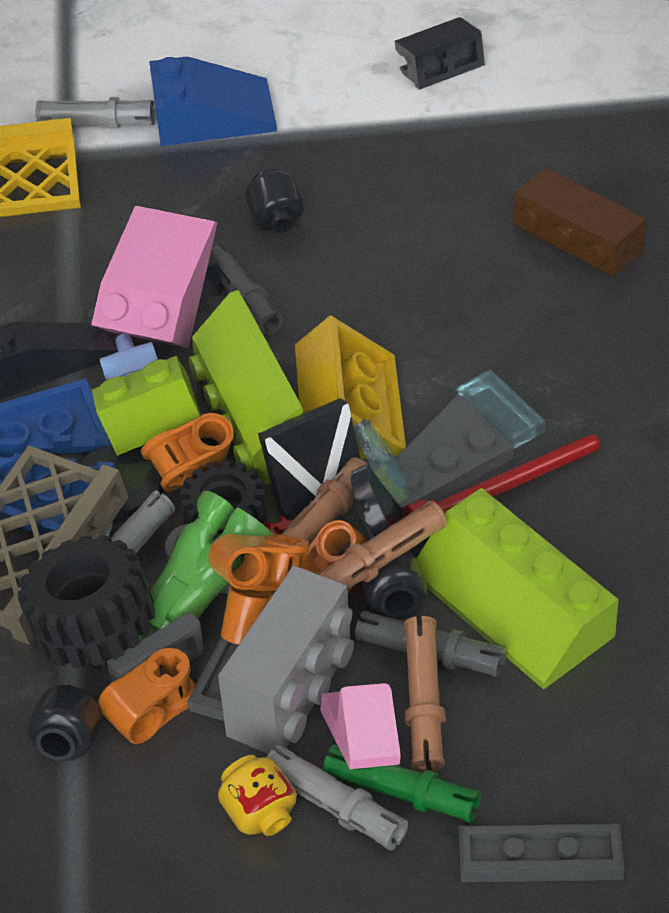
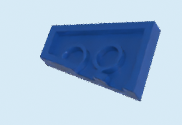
[0,378,112,457]

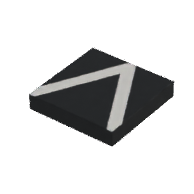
[258,398,361,519]

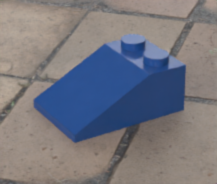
[149,56,277,146]

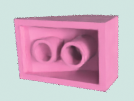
[91,206,217,349]

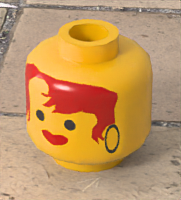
[218,755,297,836]

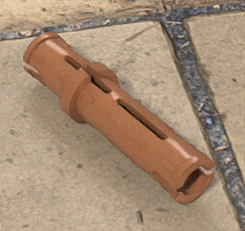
[281,457,367,545]
[315,501,447,590]
[404,616,446,771]

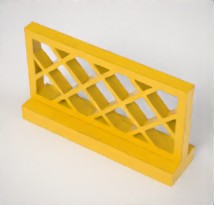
[0,118,81,217]

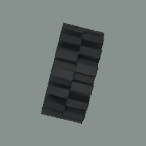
[180,460,267,535]

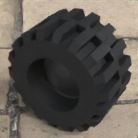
[18,536,155,668]

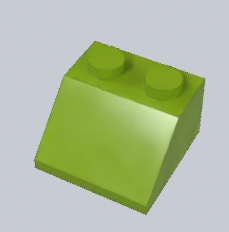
[92,356,201,456]

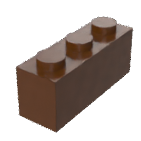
[514,168,646,277]

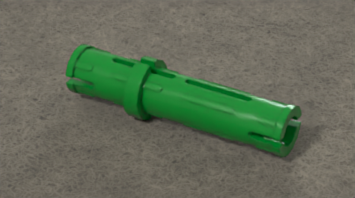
[323,744,482,824]

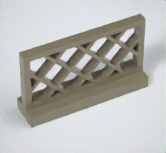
[0,445,128,645]

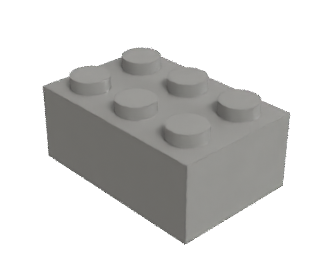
[218,565,354,755]

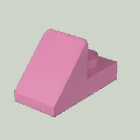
[320,683,401,769]

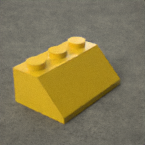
[295,315,406,459]

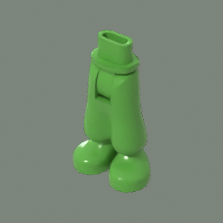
[139,491,273,641]

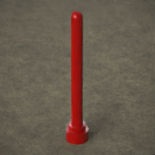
[402,434,600,518]

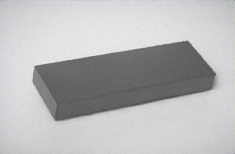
[459,823,624,882]

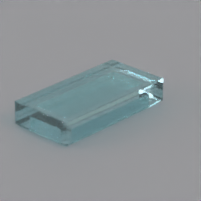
[455,369,546,449]
[354,419,412,504]

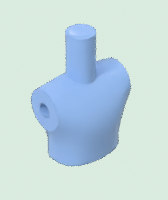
[100,334,158,380]

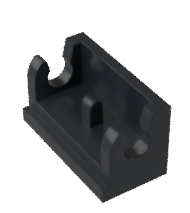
[394,17,485,90]

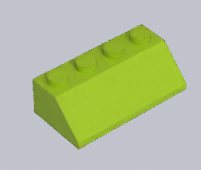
[188,290,303,485]
[416,488,619,690]

